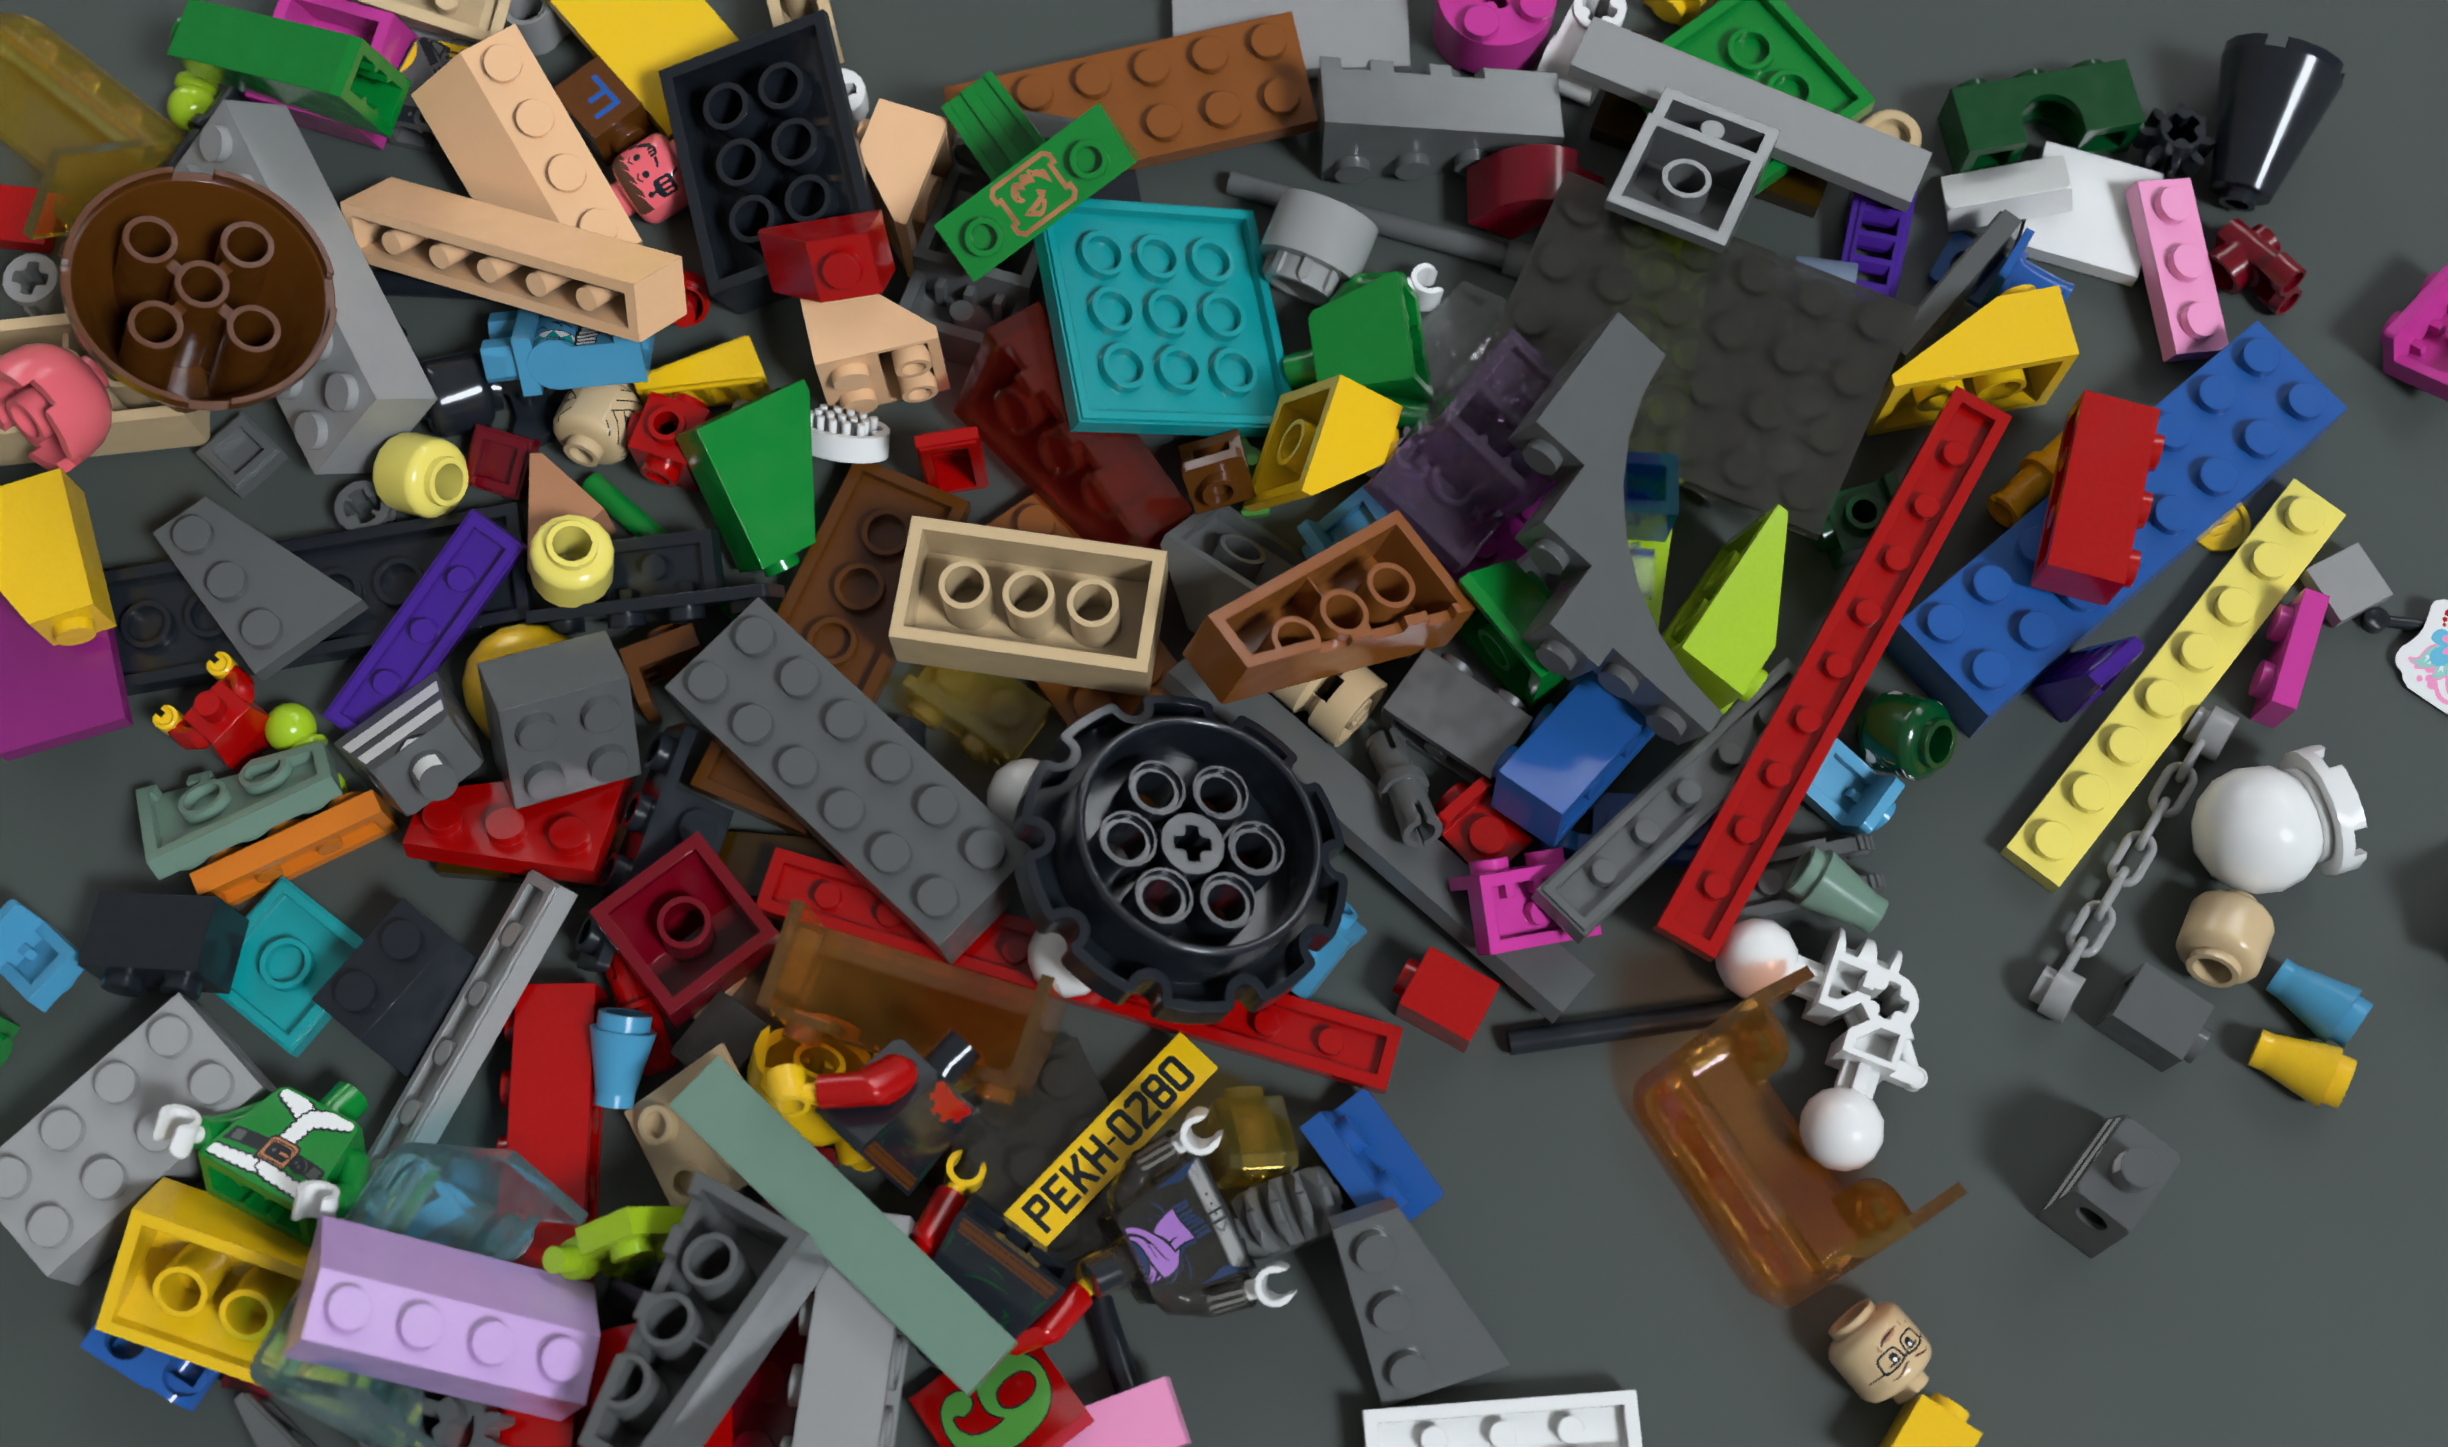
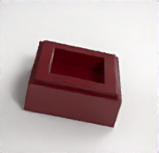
[466,424,541,501]

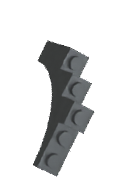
[1508,312,1723,745]

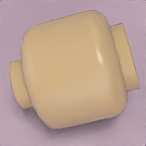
[2176,889,2275,988]

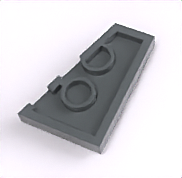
[152,496,369,682]
[1327,1196,1511,1407]

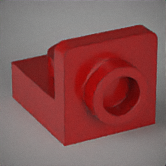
[1434,776,1533,866]

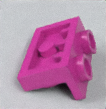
[1448,847,1602,955]

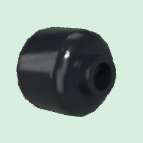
[420,351,504,438]

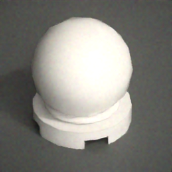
[2191,745,2367,894]

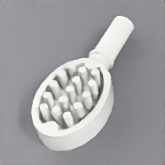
[732,399,890,464]

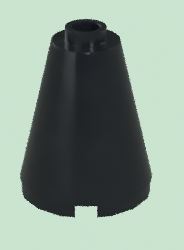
[2210,33,2345,212]

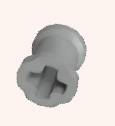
[3,253,65,317]

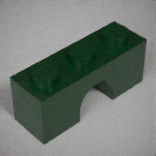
[1937,59,2146,174]

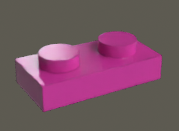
[2248,588,2330,728]

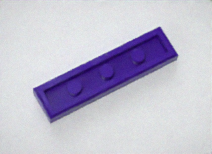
[323,509,528,733]

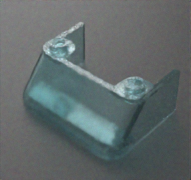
[250,1142,588,1447]

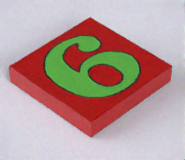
[908,1348,1095,1447]

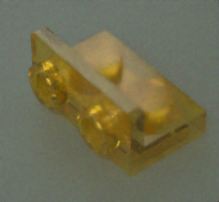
[902,666,1054,767]

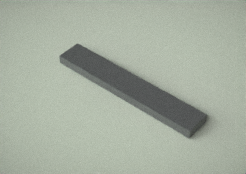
[1531,657,1797,944]

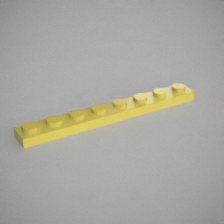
[2000,478,2346,893]

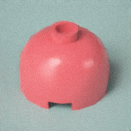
[0,343,112,473]

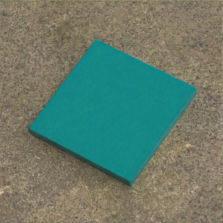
[1034,198,1292,437]

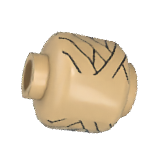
[553,383,644,467]

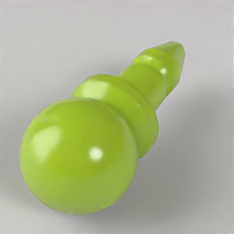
[167,70,219,132]
[264,703,349,801]

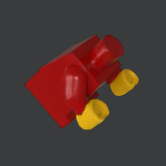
[152,651,271,774]

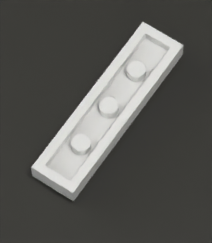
[1362,1390,1642,1447]

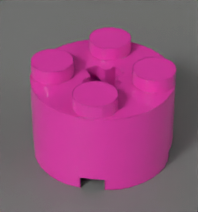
[1433,0,1557,74]

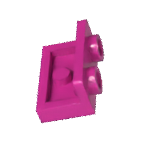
[2380,263,2448,402]

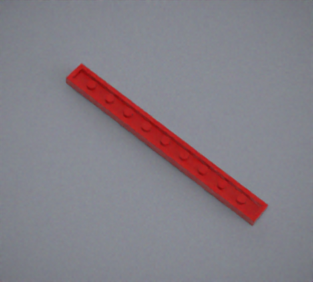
[1653,386,2012,962]
[756,847,1403,1095]

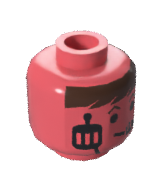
[610,133,689,225]

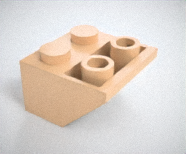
[800,294,950,414]

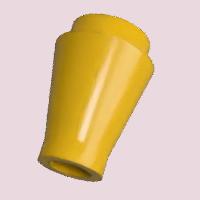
[2247,1029,2357,1109]

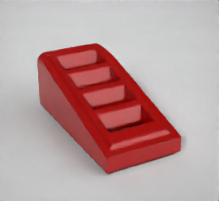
[914,426,989,494]

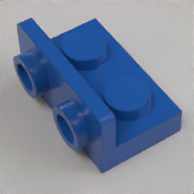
[1299,1089,1444,1222]

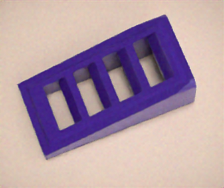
[1838,190,1917,312]
[2031,636,2145,723]

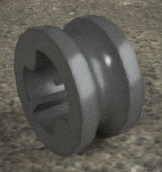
[334,480,398,531]

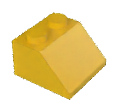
[1243,374,1403,512]

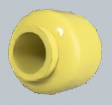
[372,432,469,518]
[529,514,615,608]

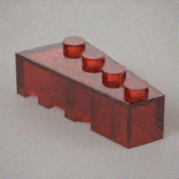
[953,302,1192,550]

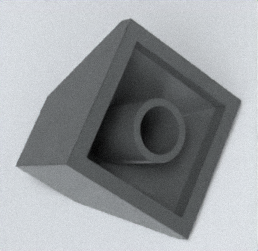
[1160,506,1307,633]

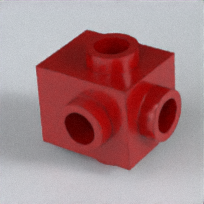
[626,391,713,493]

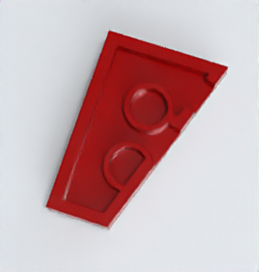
[402,777,633,886]

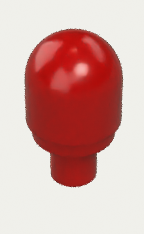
[673,270,711,328]

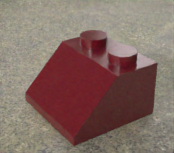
[589,831,781,1029]

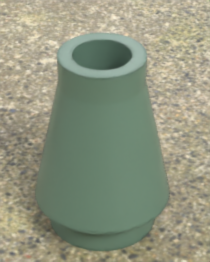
[1785,846,1889,934]

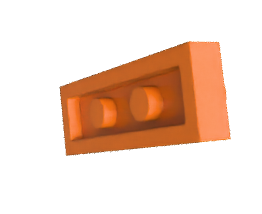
[189,789,400,907]

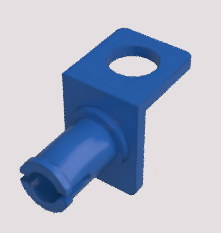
[1927,228,2076,309]

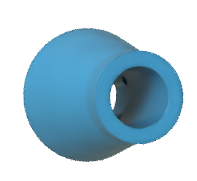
[2265,958,2374,1047]
[590,1007,657,1109]

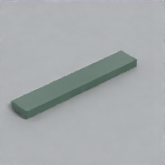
[668,1055,1018,1396]

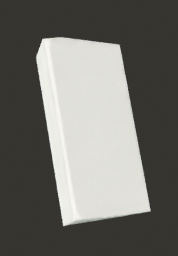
[1940,155,2073,232]

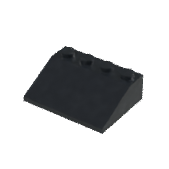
[658,9,875,315]

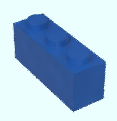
[1490,670,1656,849]

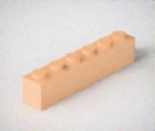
[340,177,687,343]

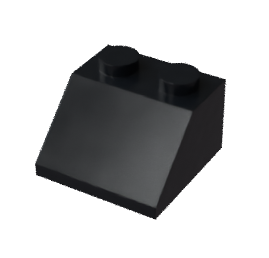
[312,898,478,1079]

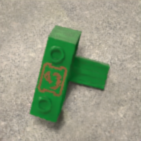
[933,70,1141,282]

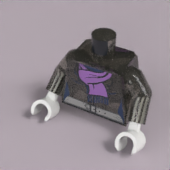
[1080,1106,1297,1318]

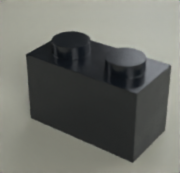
[78,891,249,1000]

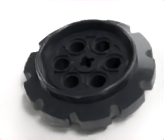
[1013,695,1348,1024]

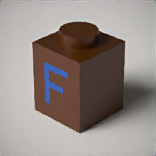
[553,55,654,167]

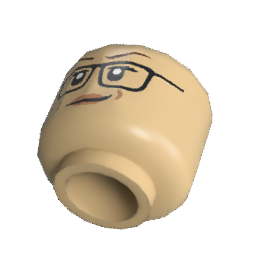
[1828,1299,1932,1404]

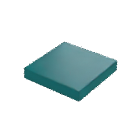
[215,875,364,1058]

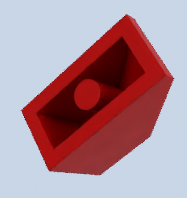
[758,210,896,303]

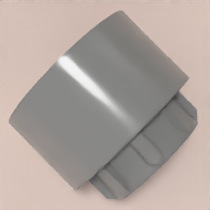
[1259,189,1379,306]

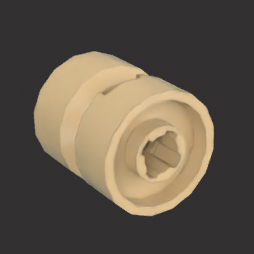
[1269,667,1388,747]

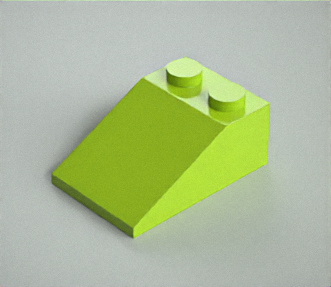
[1661,504,1788,716]

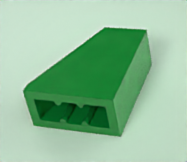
[675,379,816,577]

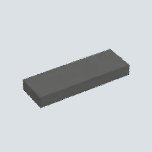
[1882,209,2022,374]

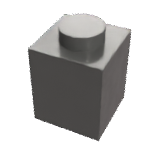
[2094,962,2215,1072]

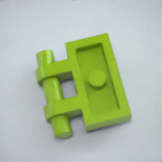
[542,1206,688,1280]

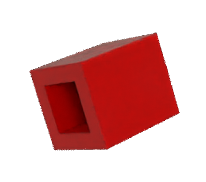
[1392,946,1500,1053]

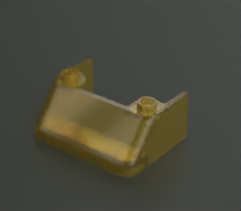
[0,12,183,240]

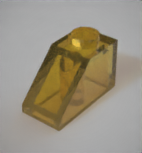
[1208,1086,1299,1189]

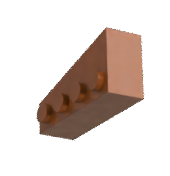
[1182,509,1476,705]

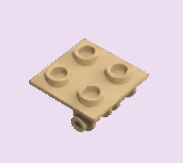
[624,1043,750,1206]

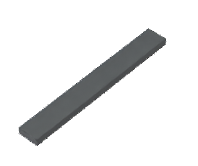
[1161,658,1595,1024]

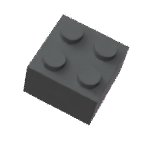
[477,630,642,809]

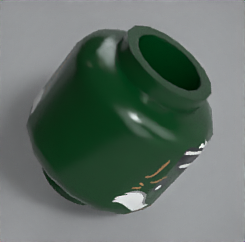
[1856,691,1957,781]

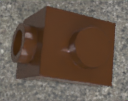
[1178,428,1256,515]
[619,623,705,723]

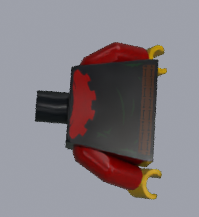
[767,1029,981,1196]
[912,1150,1117,1370]

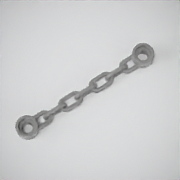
[2028,705,2240,1024]

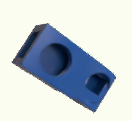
[79,1322,220,1412]

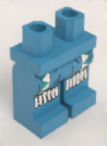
[480,308,656,397]

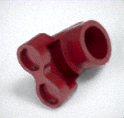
[2208,218,2306,316]

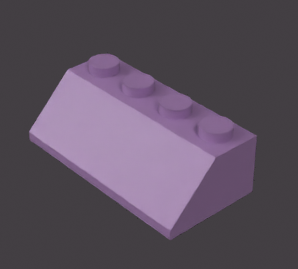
[282,1215,601,1421]

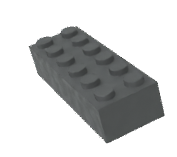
[664,597,1031,966]

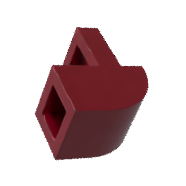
[1467,144,1605,240]

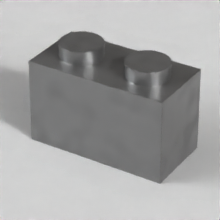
[1380,648,1533,786]

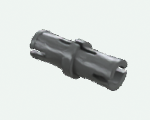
[1365,729,1443,848]

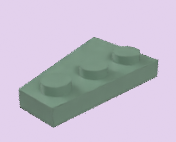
[135,741,343,880]

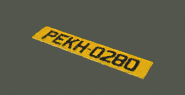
[1003,1032,1218,1247]

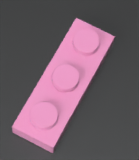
[2125,178,2229,362]

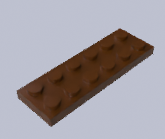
[690,463,971,838]

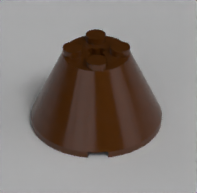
[60,166,337,413]

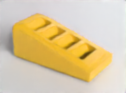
[634,335,771,407]

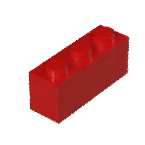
[2030,390,2165,606]

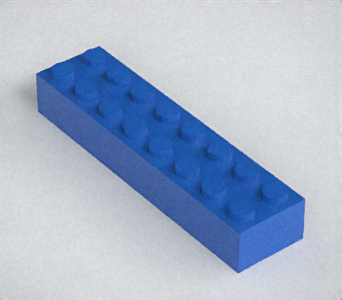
[1885,320,2348,739]

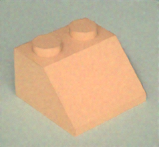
[857,98,953,277]

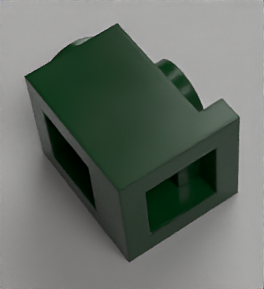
[1810,471,1900,570]

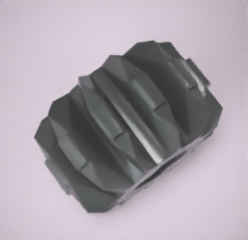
[1230,1166,1345,1260]

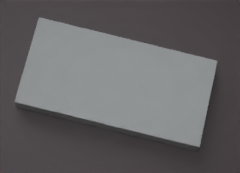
[1172,0,1411,79]

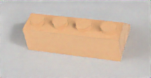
[411,24,643,245]

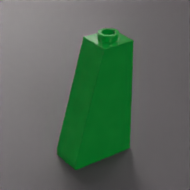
[167,0,412,138]

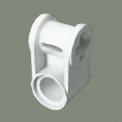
[1537,0,1627,107]

